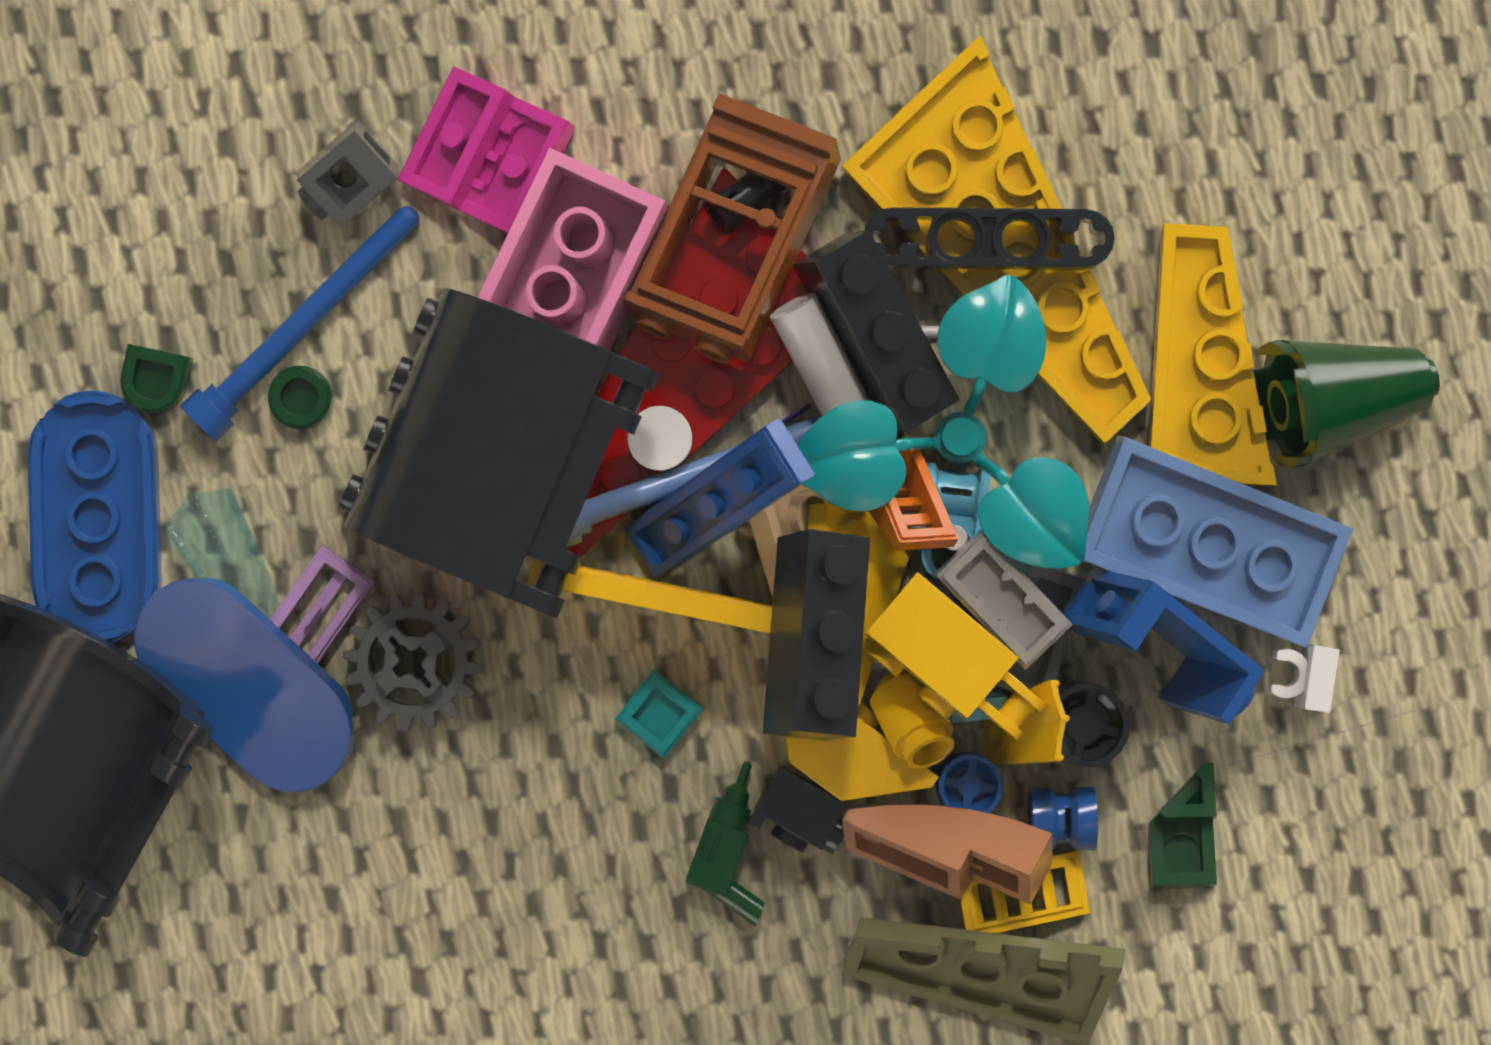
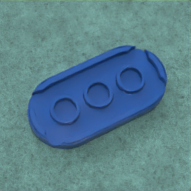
[28,391,162,643]
[134,577,356,792]

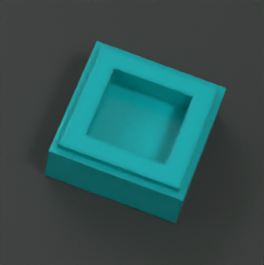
[615,669,704,758]

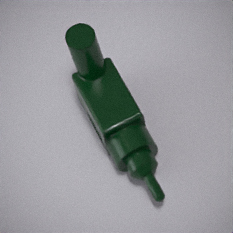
[686,761,765,927]

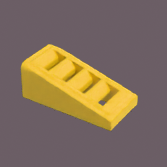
[958,850,1090,933]

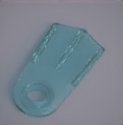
[163,488,278,619]

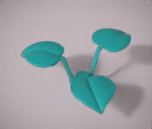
[797,275,1089,568]

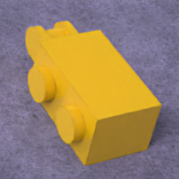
[864,572,1046,740]

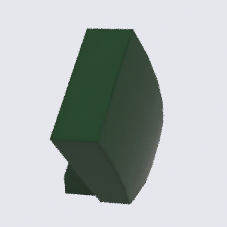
[1148,763,1217,889]

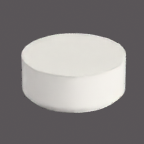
[628,406,692,471]

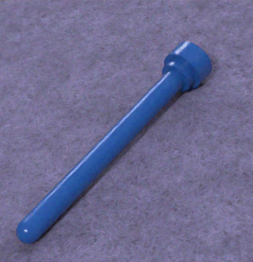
[180,206,419,442]

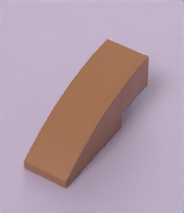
[842,805,1053,905]

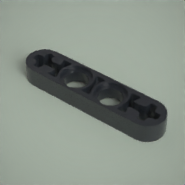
[864,207,1115,270]

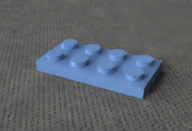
[1084,435,1353,648]

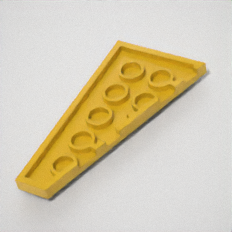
[841,35,1152,445]

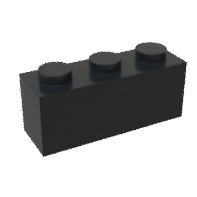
[792,230,960,433]
[763,529,870,741]

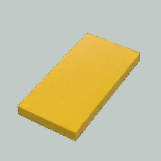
[527,559,772,633]

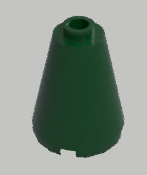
[1253,340,1440,469]

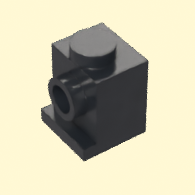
[748,764,847,854]

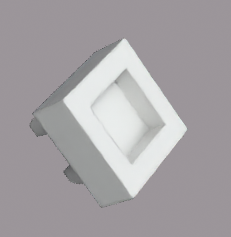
[1267,645,1340,713]

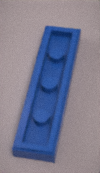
[623,418,815,582]

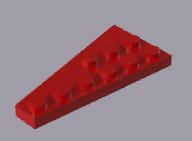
[565,166,808,557]

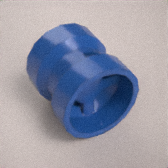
[936,752,1003,813]
[1028,786,1098,850]

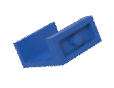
[1063,567,1265,725]

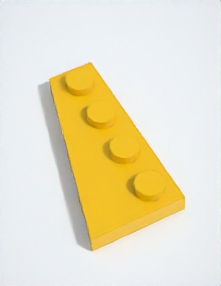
[1148,223,1277,487]

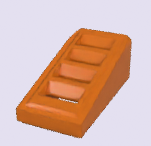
[869,450,958,551]

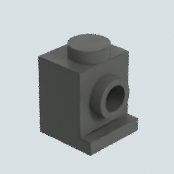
[297,118,399,227]

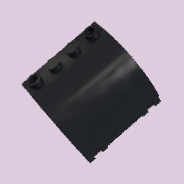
[339,288,660,618]
[0,594,214,957]

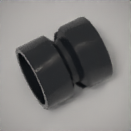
[1058,681,1130,767]

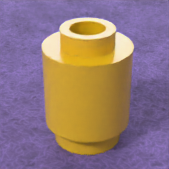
[870,670,954,769]

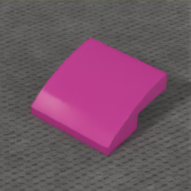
[397,66,576,235]

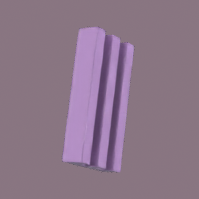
[270,545,376,664]

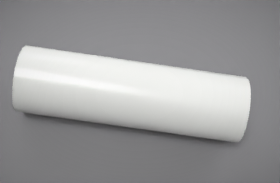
[770,293,871,416]

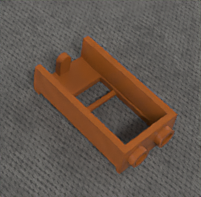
[624,93,841,364]

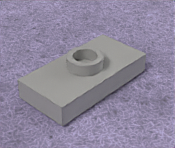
[933,530,1073,670]

